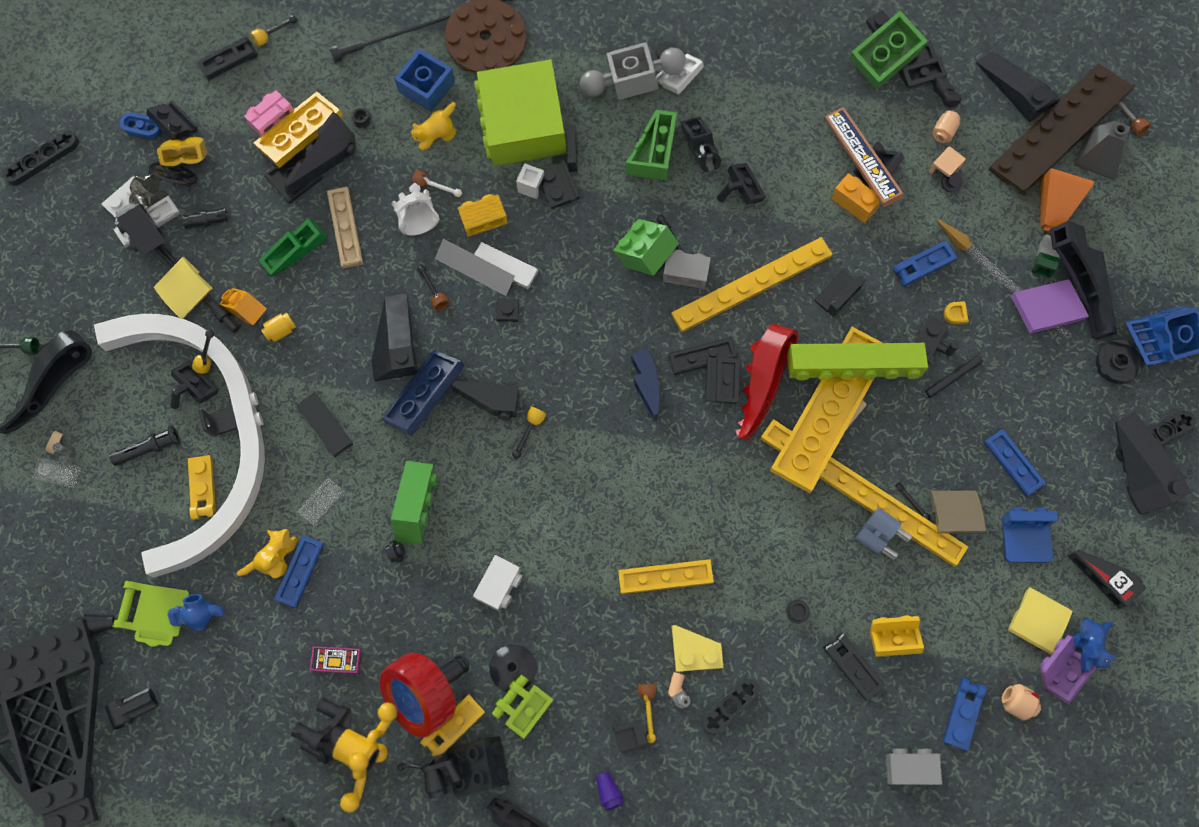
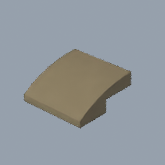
[930,491,986,534]

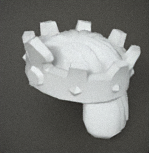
[392,183,440,236]

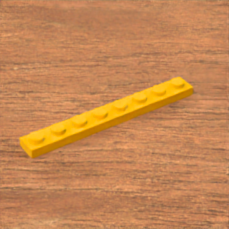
[671,237,833,333]

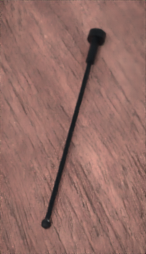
[329,0,505,63]

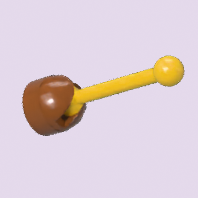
[637,684,657,743]

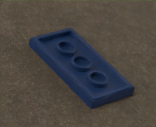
[382,350,465,436]

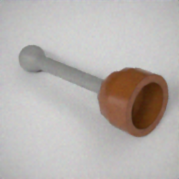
[1118,102,1151,136]

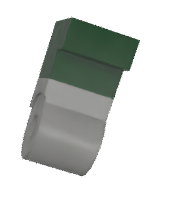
[1031,234,1059,278]

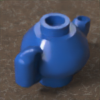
[167,594,225,631]

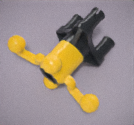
[291,697,397,813]

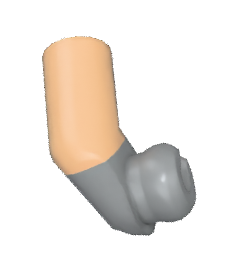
[668,672,691,708]

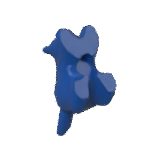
[1072,619,1116,672]

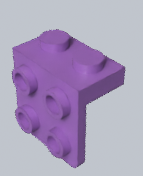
[1040,635,1097,704]

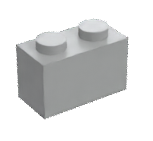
[663,250,711,289]
[886,749,942,785]

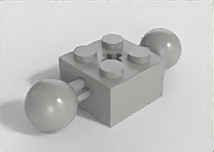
[580,42,686,100]

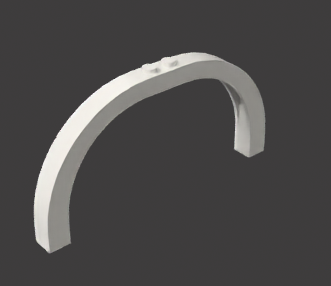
[94,314,265,578]

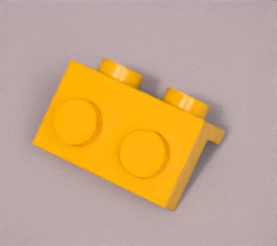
[870,615,924,657]

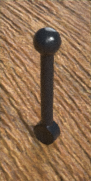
[895,482,931,521]

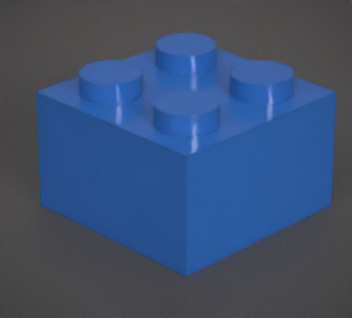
[394,49,455,112]

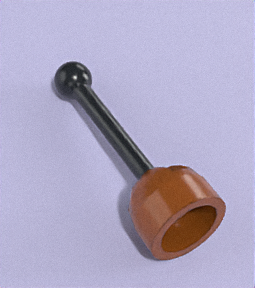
[418,265,450,311]

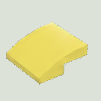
[154,257,213,319]
[1008,587,1072,655]

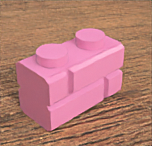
[244,90,293,137]

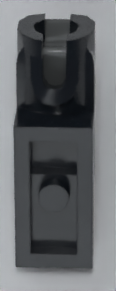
[680,116,721,172]

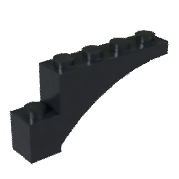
[1049,221,1117,340]

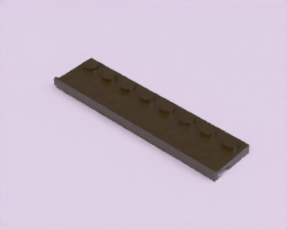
[989,64,1135,195]

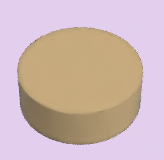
[45,431,63,454]

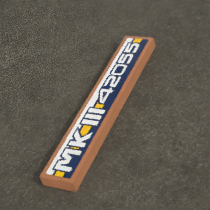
[825,107,904,207]

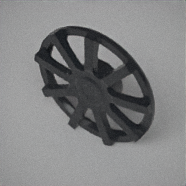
[148,162,198,188]

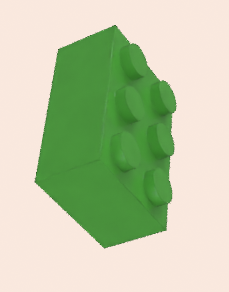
[850,11,928,90]

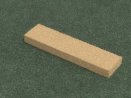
[327,187,363,269]

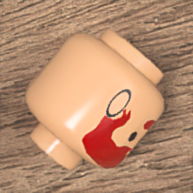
[1002,684,1041,720]

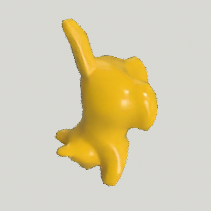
[411,102,456,151]
[237,529,298,579]

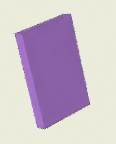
[1011,279,1089,334]

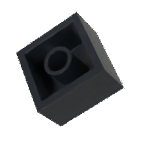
[114,199,166,255]

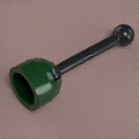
[0,337,40,355]

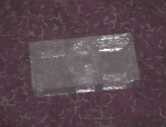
[297,477,345,527]

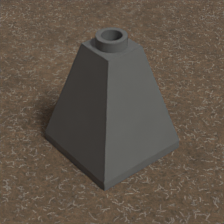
[1074,121,1130,180]

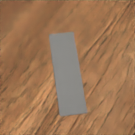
[435,239,515,296]

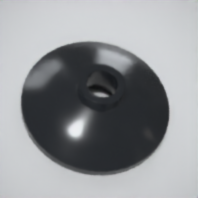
[489,645,536,692]

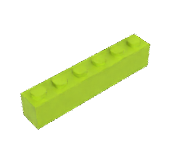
[787,343,928,380]

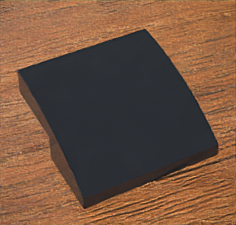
[899,41,947,88]

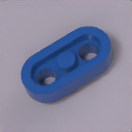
[120,112,162,139]

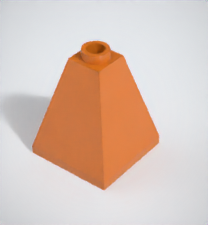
[1040,168,1094,234]

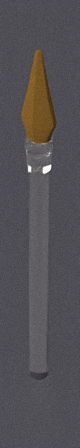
[937,219,1070,339]

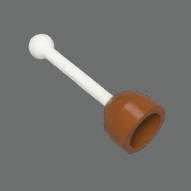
[411,169,462,197]

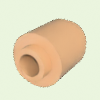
[932,111,960,143]

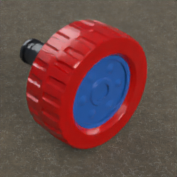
[380,652,470,738]

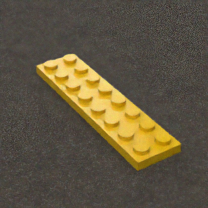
[770,327,882,493]

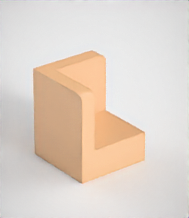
[929,146,966,177]

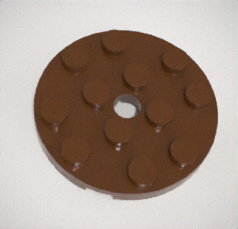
[445,0,526,73]

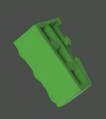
[625,110,677,181]
[391,461,438,545]

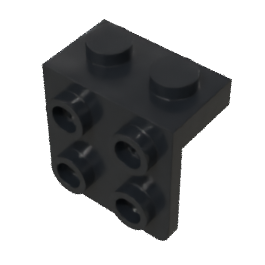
[446,736,510,797]

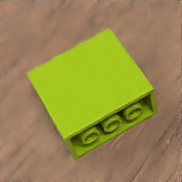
[474,59,567,166]

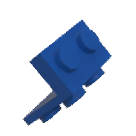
[1002,508,1058,563]

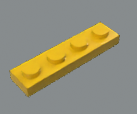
[618,559,714,595]

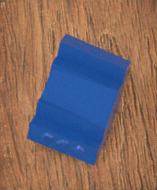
[1126,305,1199,365]

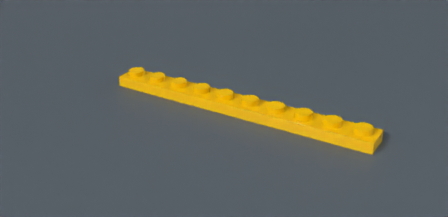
[760,419,968,567]

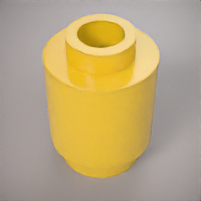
[261,313,296,343]

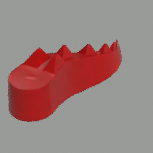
[735,324,799,440]

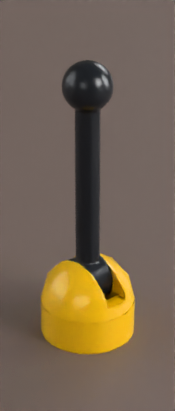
[250,15,297,47]
[192,330,214,374]
[512,407,547,459]

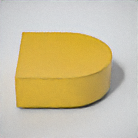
[944,301,969,325]

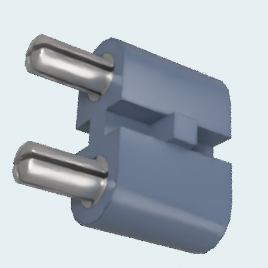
[855,507,912,560]

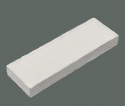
[113,196,181,247]
[474,242,538,289]

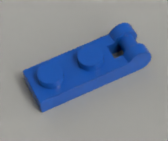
[893,240,957,287]
[943,678,986,751]

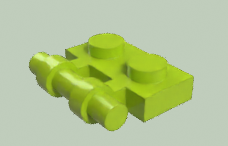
[492,674,553,739]

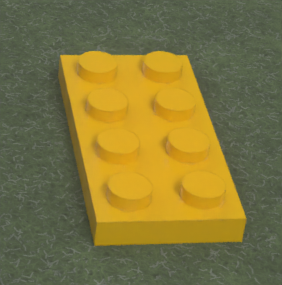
[254,92,343,168]

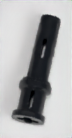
[109,425,180,466]

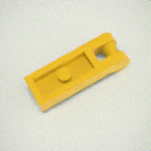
[188,455,216,520]
[420,695,486,761]

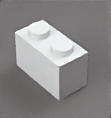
[473,555,523,612]

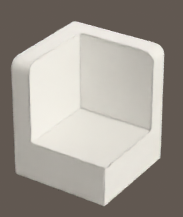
[516,163,544,199]

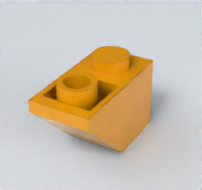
[219,288,267,325]

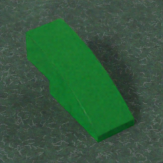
[259,218,328,276]

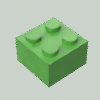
[613,219,679,276]

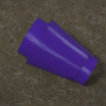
[595,772,624,811]

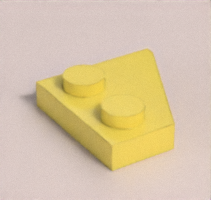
[672,625,723,672]

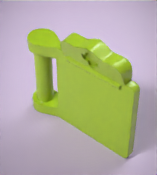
[113,581,189,647]

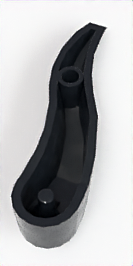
[0,330,92,434]

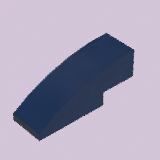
[631,347,660,421]

